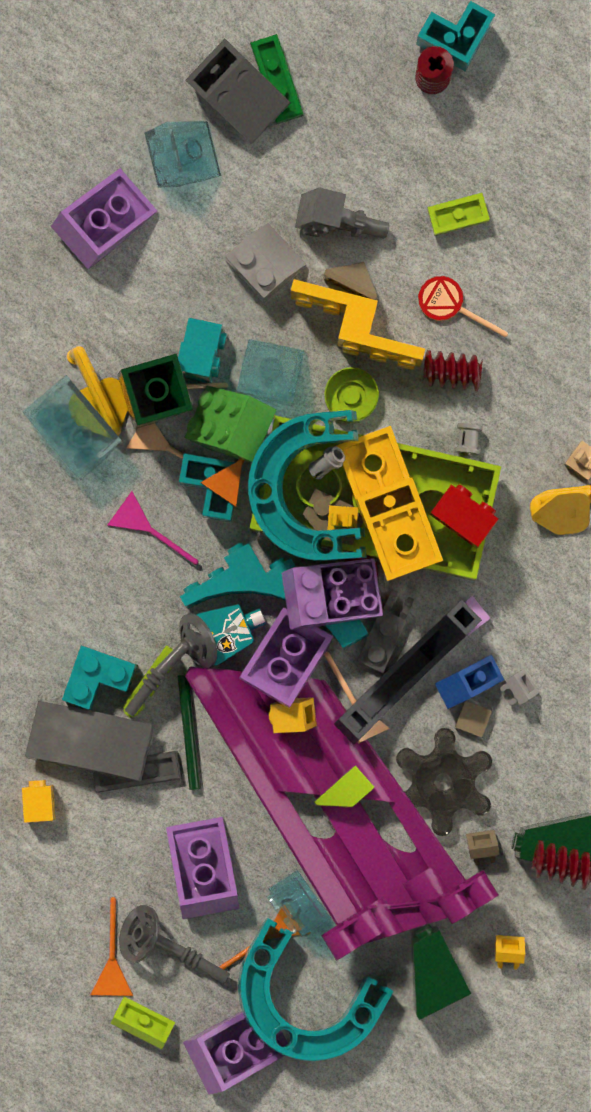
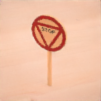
[418,276,508,337]

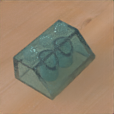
[22,375,122,481]

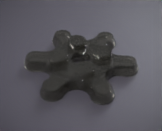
[396,728,492,836]

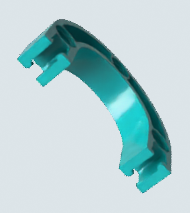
[248,410,367,560]
[238,918,394,1061]

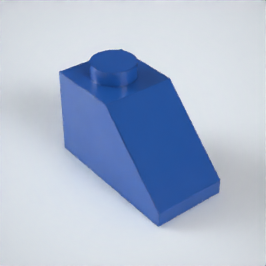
[435,654,504,709]

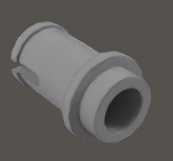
[309,447,345,479]

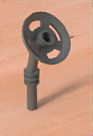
[125,613,217,716]
[119,905,230,984]

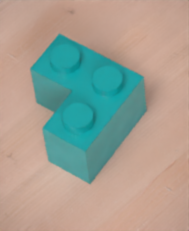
[416,1,495,72]
[178,318,227,383]
[179,454,235,523]
[62,645,138,710]

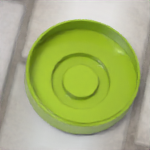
[324,367,379,423]

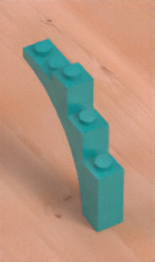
[180,543,369,650]

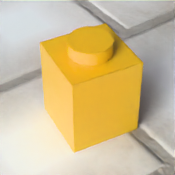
[269,697,317,733]
[22,780,56,823]

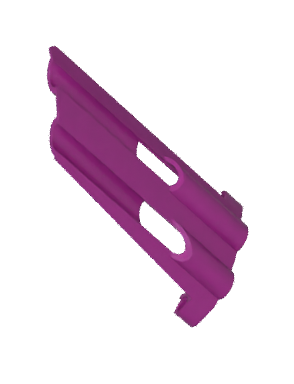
[185,667,499,961]

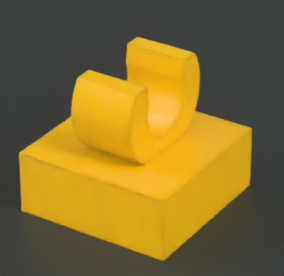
[327,505,358,537]
[495,935,525,970]

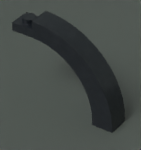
[334,599,482,745]

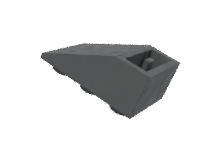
[185,38,291,144]

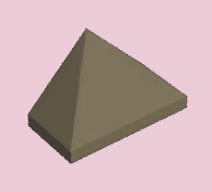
[323,262,377,300]

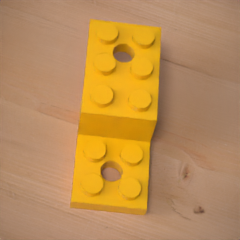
[291,279,425,370]
[336,426,443,581]

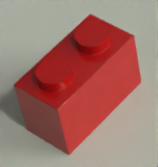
[429,484,499,549]

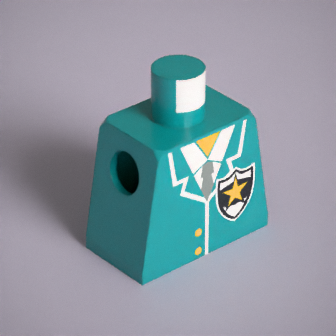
[196,604,266,666]

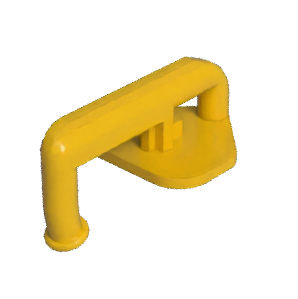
[67,346,128,438]
[530,485,591,535]

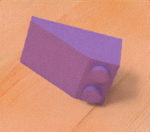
[51,168,157,269]
[239,607,333,708]
[166,817,239,919]
[183,1011,288,1095]

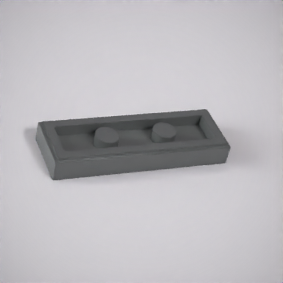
[93,750,181,793]

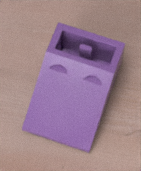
[282,558,383,630]

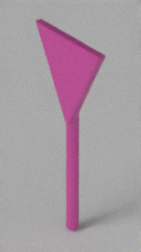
[107,491,199,565]

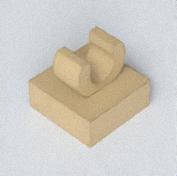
[564,441,591,481]

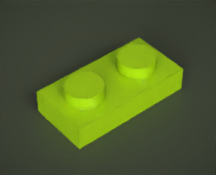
[427,193,490,236]
[110,996,175,1049]

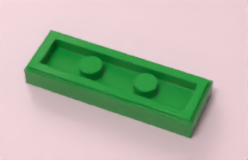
[250,34,303,125]

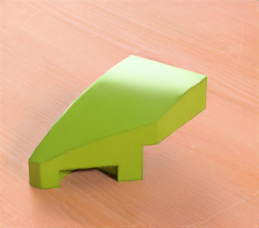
[314,765,375,808]

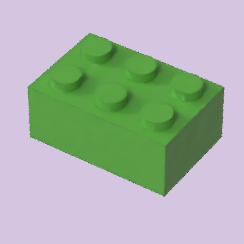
[184,386,277,462]

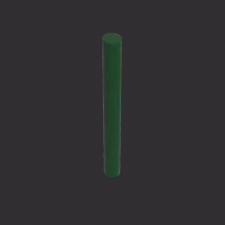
[177,675,201,790]

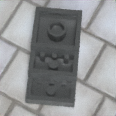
[25,701,154,782]

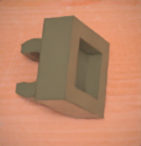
[466,830,499,866]

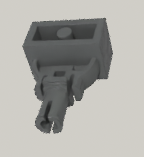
[295,187,389,239]

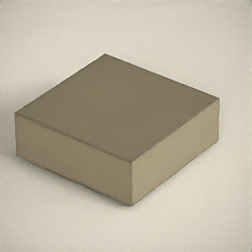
[455,701,492,738]

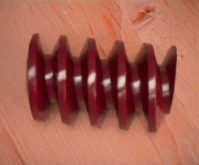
[415,46,454,95]
[422,350,483,392]
[531,840,591,890]

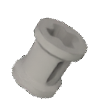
[454,423,483,455]

